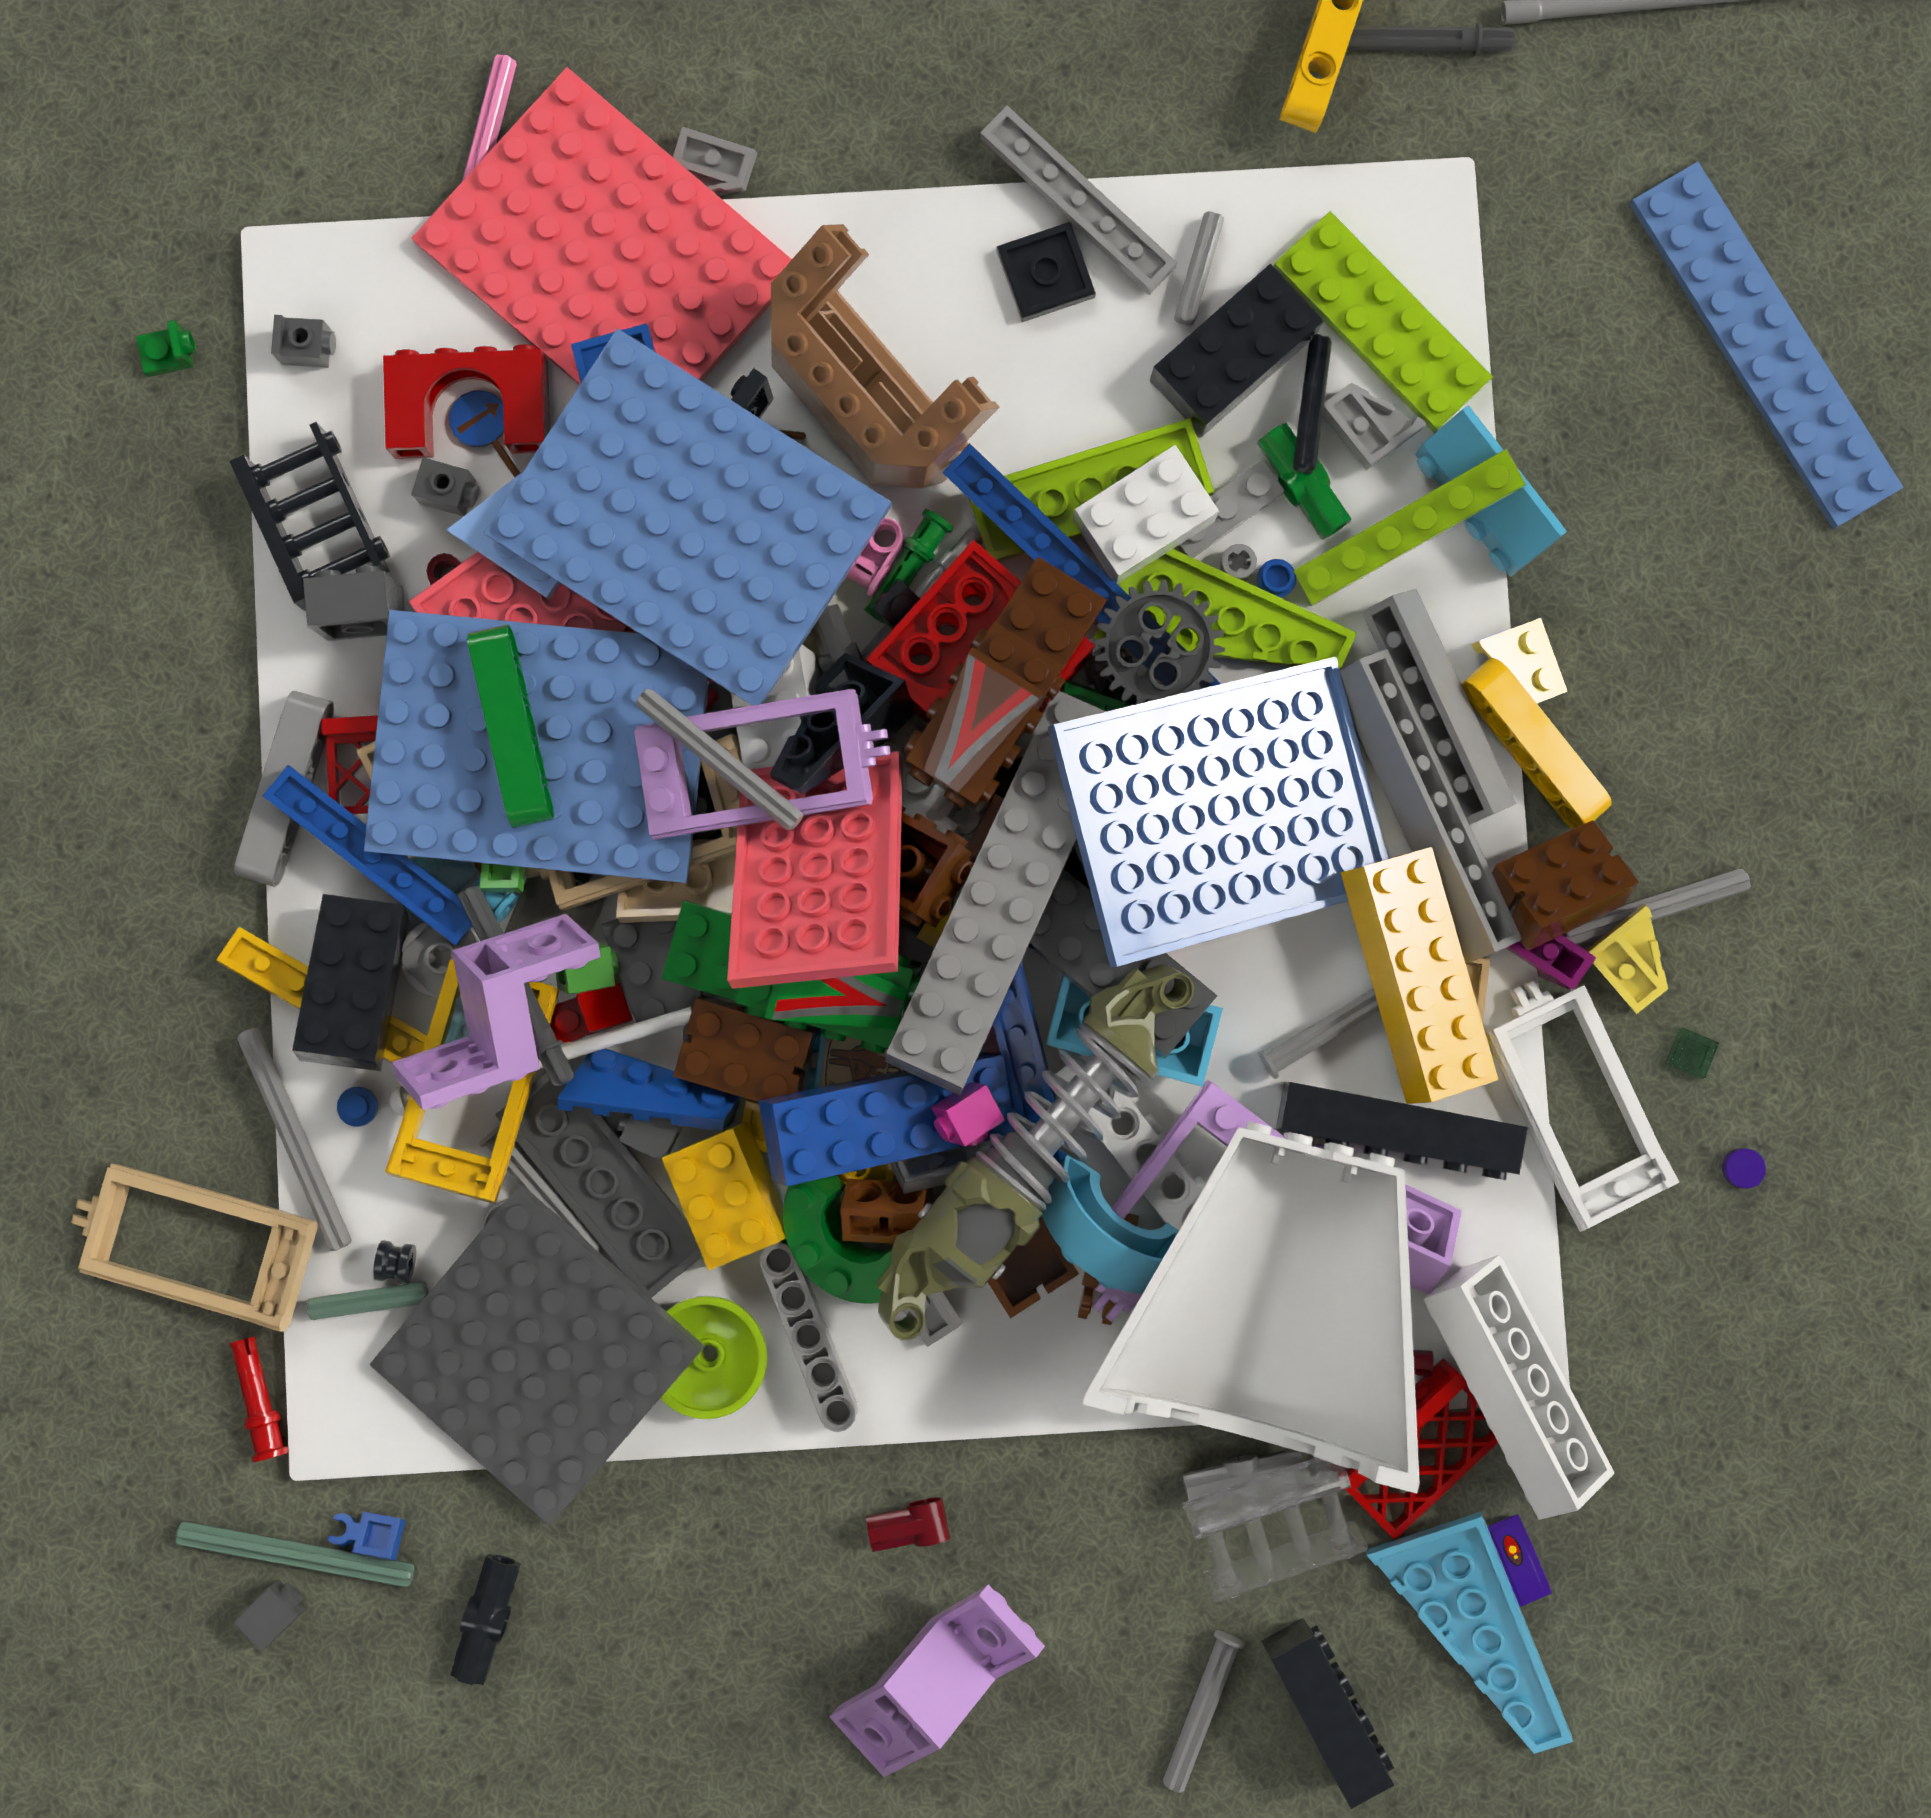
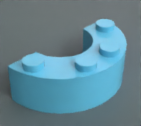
[1041,1154,1179,1294]

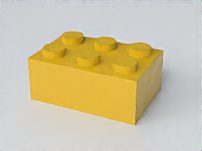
[662,1121,786,1271]

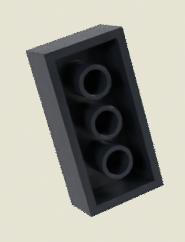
[1150,264,1323,437]
[292,894,409,1071]
[1261,1618,1394,1809]

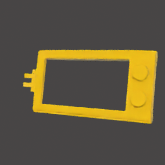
[385,959,560,1204]

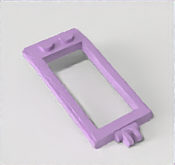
[634,689,891,840]
[1092,1080,1284,1322]

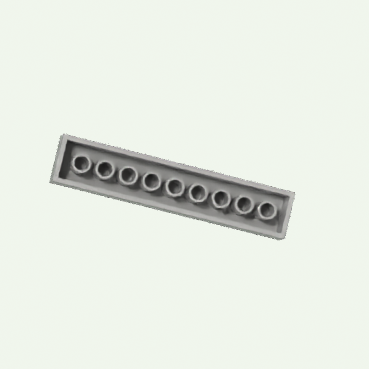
[885,691,1106,1096]

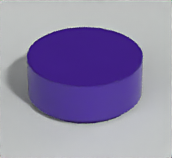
[1722,1148,1766,1189]

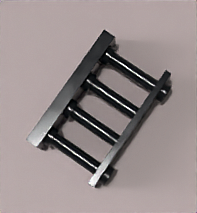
[229,422,390,611]

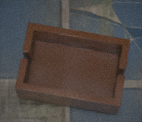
[1492,820,1639,951]
[673,995,818,1102]
[988,1216,1079,1319]

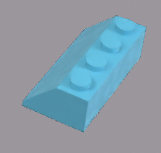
[1415,405,1567,577]
[1046,975,1223,1087]

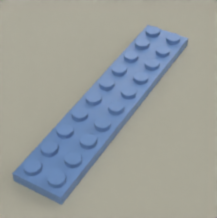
[1629,162,1903,529]

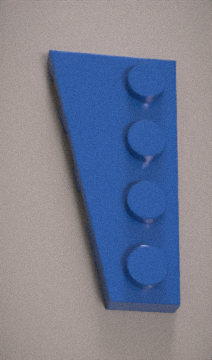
[557,1049,740,1131]

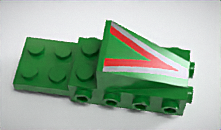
[661,900,920,1053]

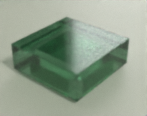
[1665,1027,1719,1079]

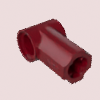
[866,1497,950,1552]

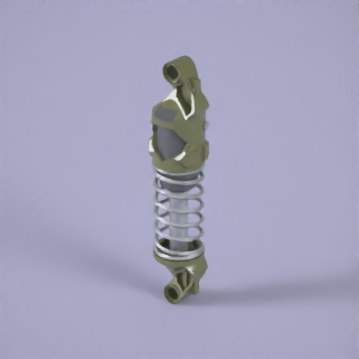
[875,964,1194,1340]

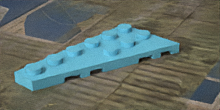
[1366,1512,1573,1754]

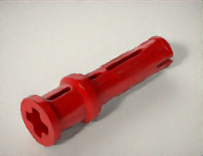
[229,1336,289,1463]

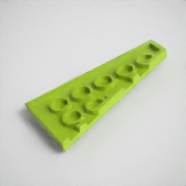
[1092,549,1357,670]

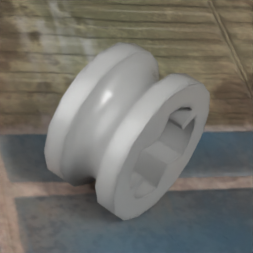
[1220,544,1257,581]

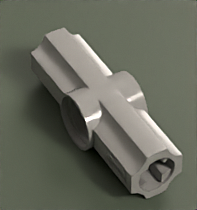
[1182,1449,1308,1510]

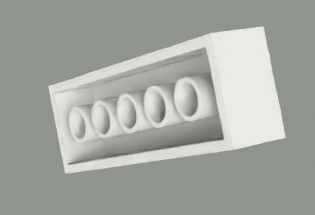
[1423,1255,1615,1520]

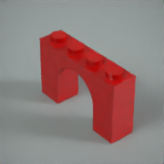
[383,344,550,459]

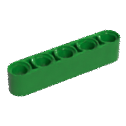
[467,624,554,829]

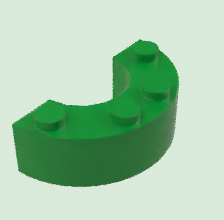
[783,1175,893,1304]

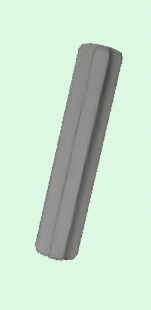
[1174,211,1224,326]

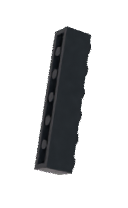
[1276,1082,1528,1180]

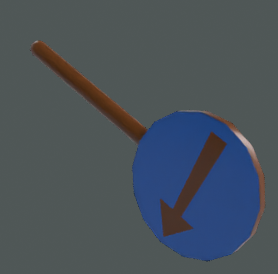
[449,390,520,478]

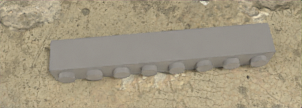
[1340,649,1522,964]

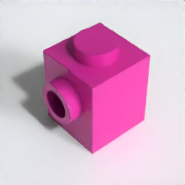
[931,1082,1005,1147]

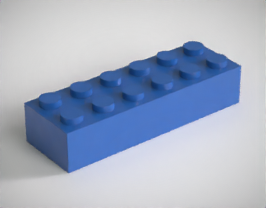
[759,1052,1016,1186]

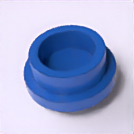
[1256,559,1296,598]
[337,1087,378,1127]

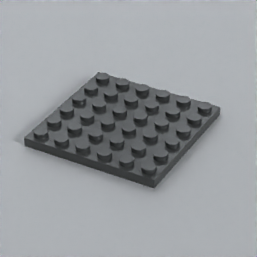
[369,1185,705,1526]

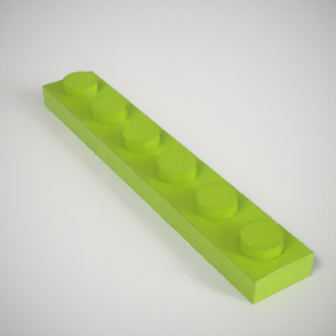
[1293,449,1526,605]

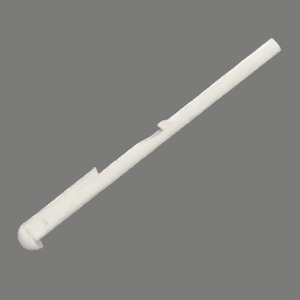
[390,1006,692,1116]

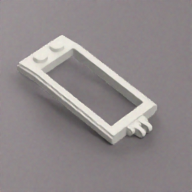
[1486,980,1679,1232]

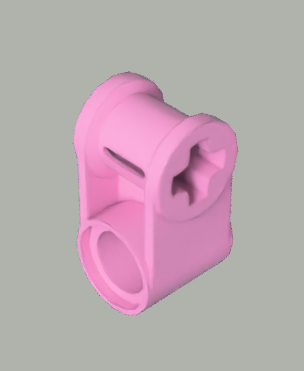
[844,518,904,597]

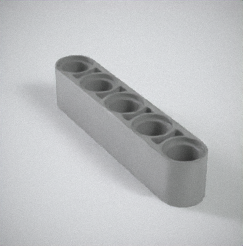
[234,691,334,887]
[760,1240,858,1432]

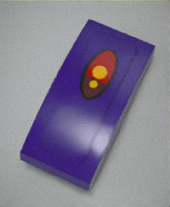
[1487,1514,1552,1607]

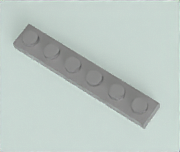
[980,106,1177,295]

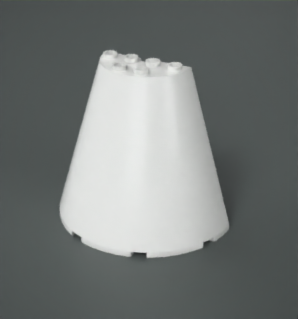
[1082,1121,1420,1494]

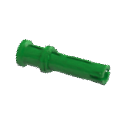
[864,508,954,624]

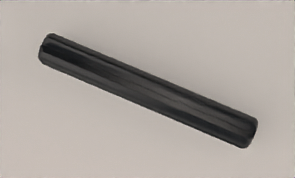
[1293,334,1332,475]

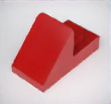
[550,982,633,1043]

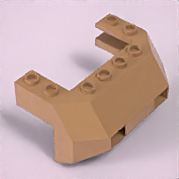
[771,224,1000,488]

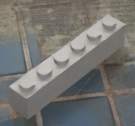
[1362,589,1517,825]

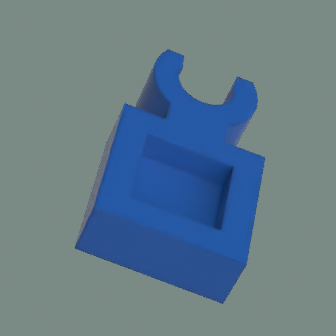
[328,1512,406,1561]

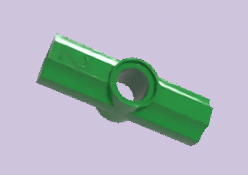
[1257,423,1352,540]

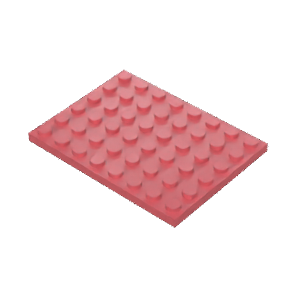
[412,67,792,385]

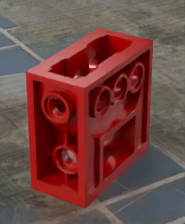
[866,540,1095,736]

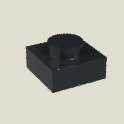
[870,579,920,630]

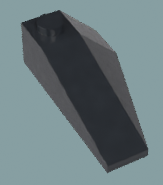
[770,653,915,794]

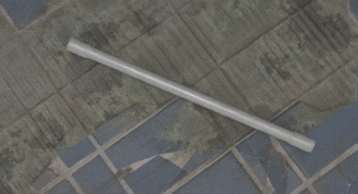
[1500,0,1749,25]

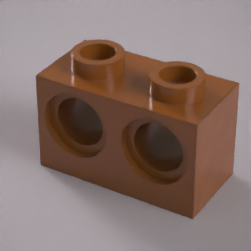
[841,1178,929,1244]

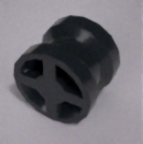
[373,1240,416,1285]

